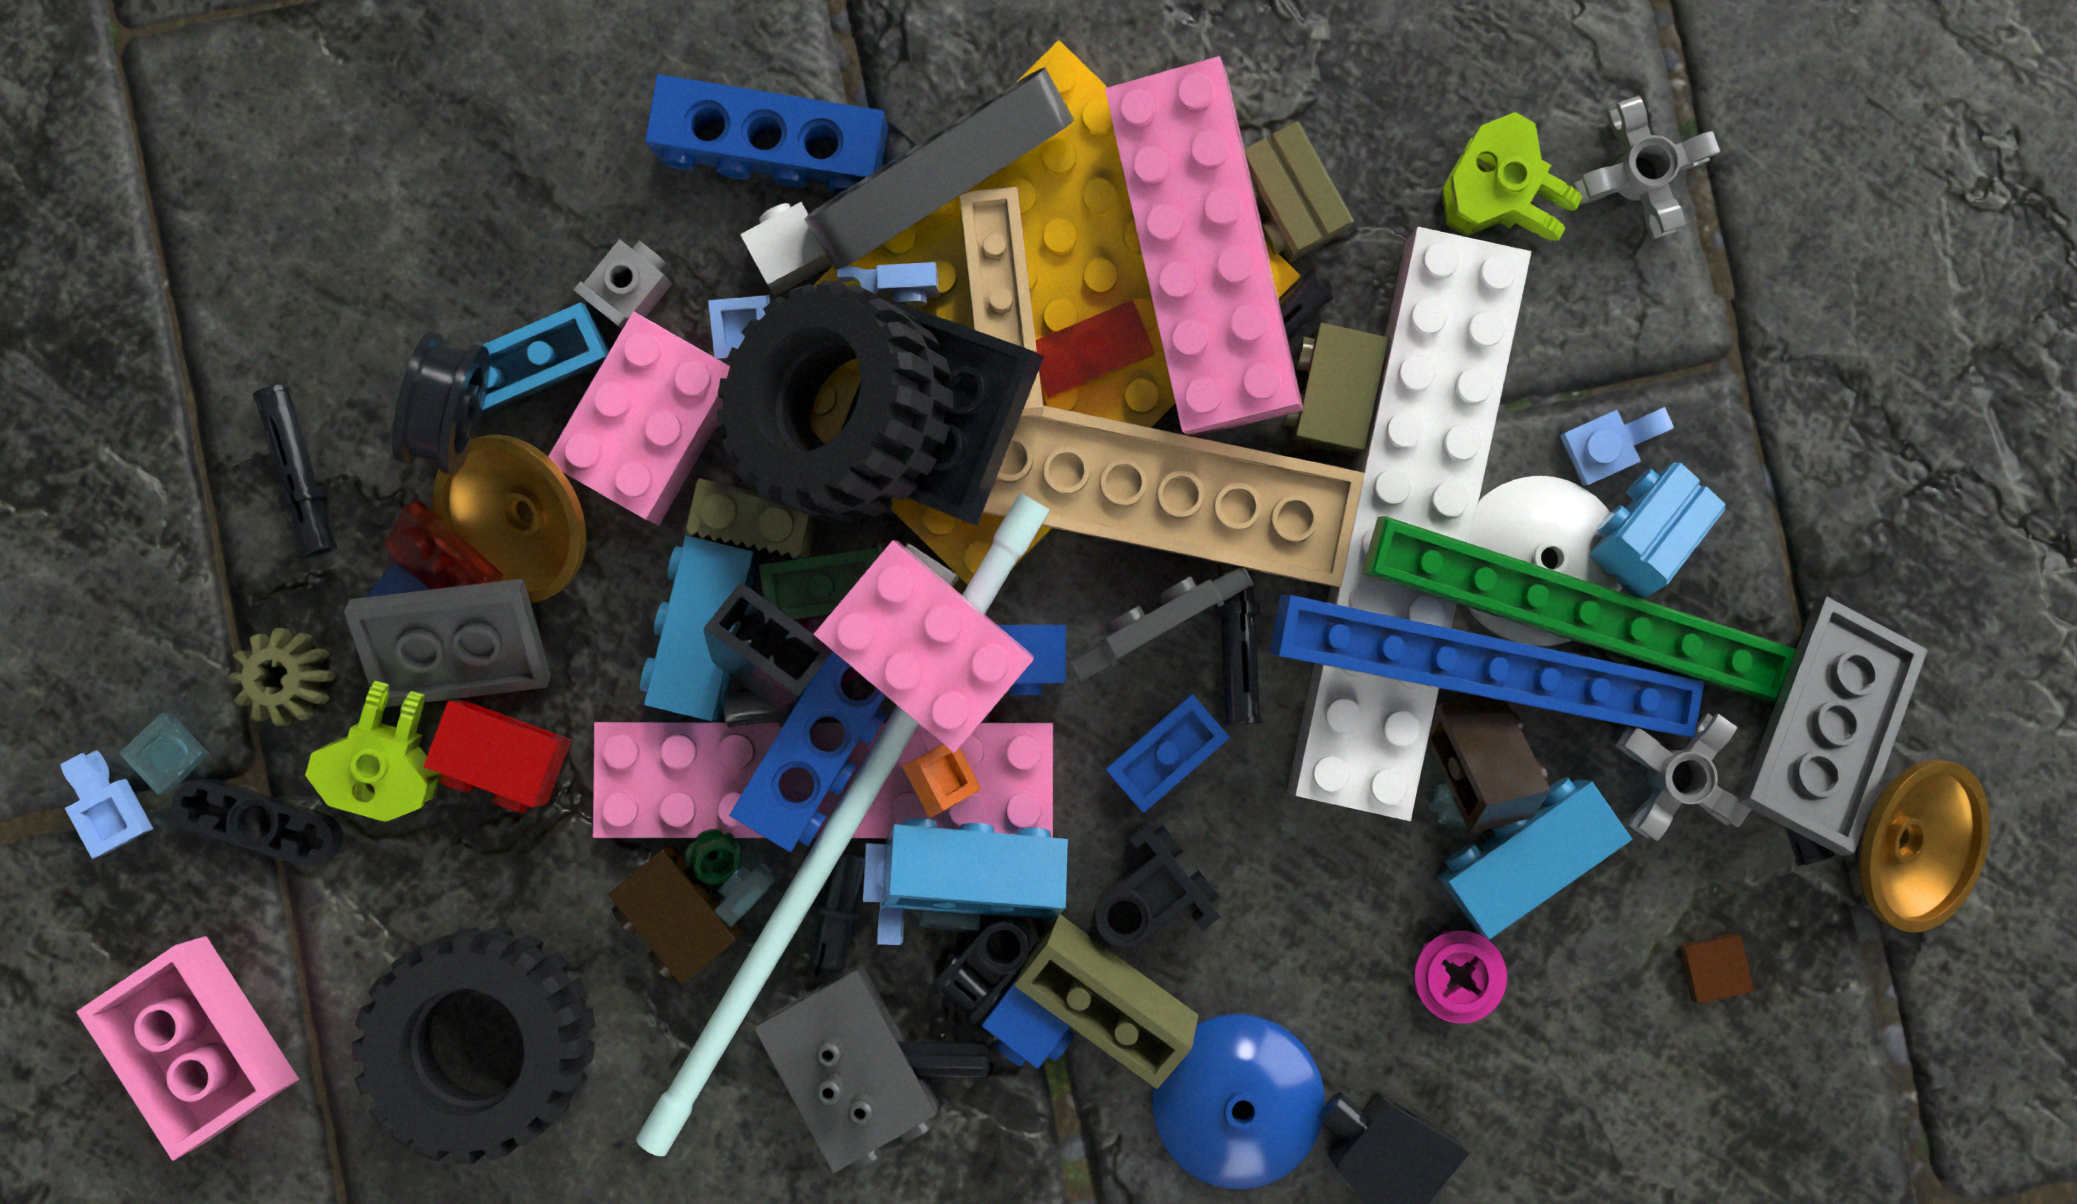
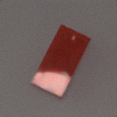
[1035,300,1155,400]

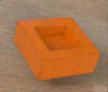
[902,744,981,818]

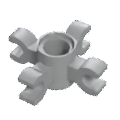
[1573,96,1720,240]
[1614,713,1752,841]

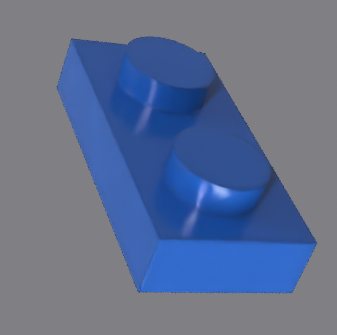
[1105,694,1230,813]

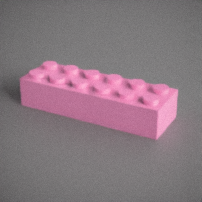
[1105,56,1303,437]

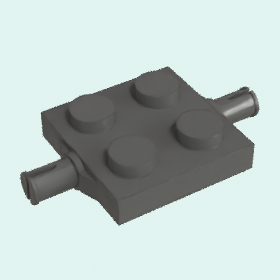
[1069,566,1254,683]

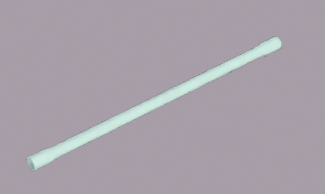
[636,492,1050,1156]

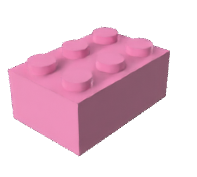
[548,311,730,525]
[813,540,1034,753]
[76,936,300,1161]

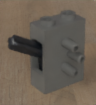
[754,962,990,1173]

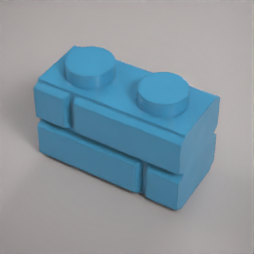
[1591,462,1726,599]

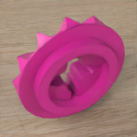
[1413,930,1507,1023]

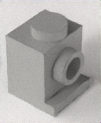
[574,239,672,329]

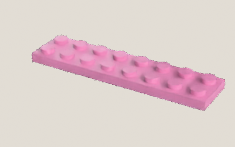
[593,722,1053,838]

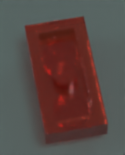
[383,500,504,589]

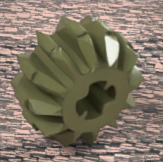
[227,628,336,726]

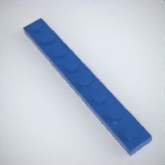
[1269,594,1705,738]

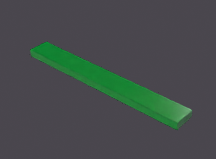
[1362,516,1796,704]

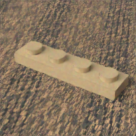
[960,187,1043,416]

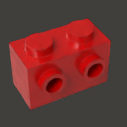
[423,700,572,813]

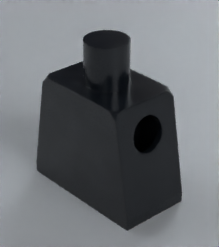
[703,582,833,710]
[1319,1092,1470,1204]

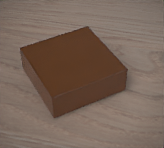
[1678,932,1754,1004]

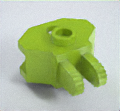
[1441,112,1583,242]
[305,681,440,822]

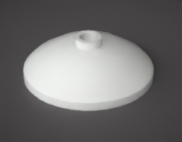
[1467,476,1622,646]

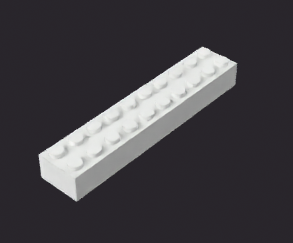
[1287,227,1532,821]

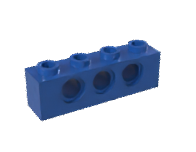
[645,74,888,194]
[729,651,887,852]

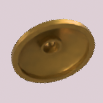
[433,435,586,603]
[1858,759,1990,932]

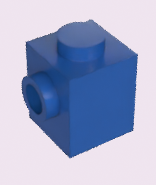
[998,625,1066,695]
[982,971,1075,1069]

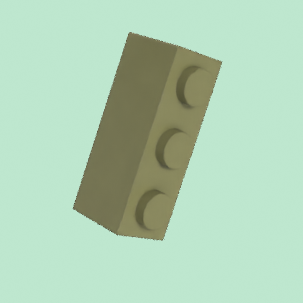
[1014,914,1199,1089]

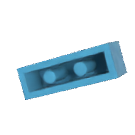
[480,302,611,417]
[640,535,762,721]
[1437,777,1633,940]
[882,818,1068,920]

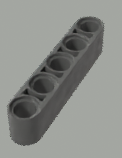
[804,67,1074,269]

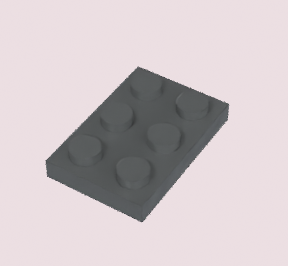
[344,578,551,707]

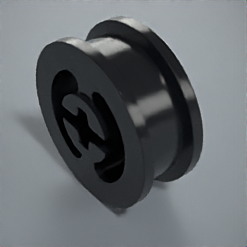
[392,332,490,475]

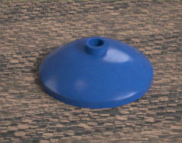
[1152,1013,1325,1189]

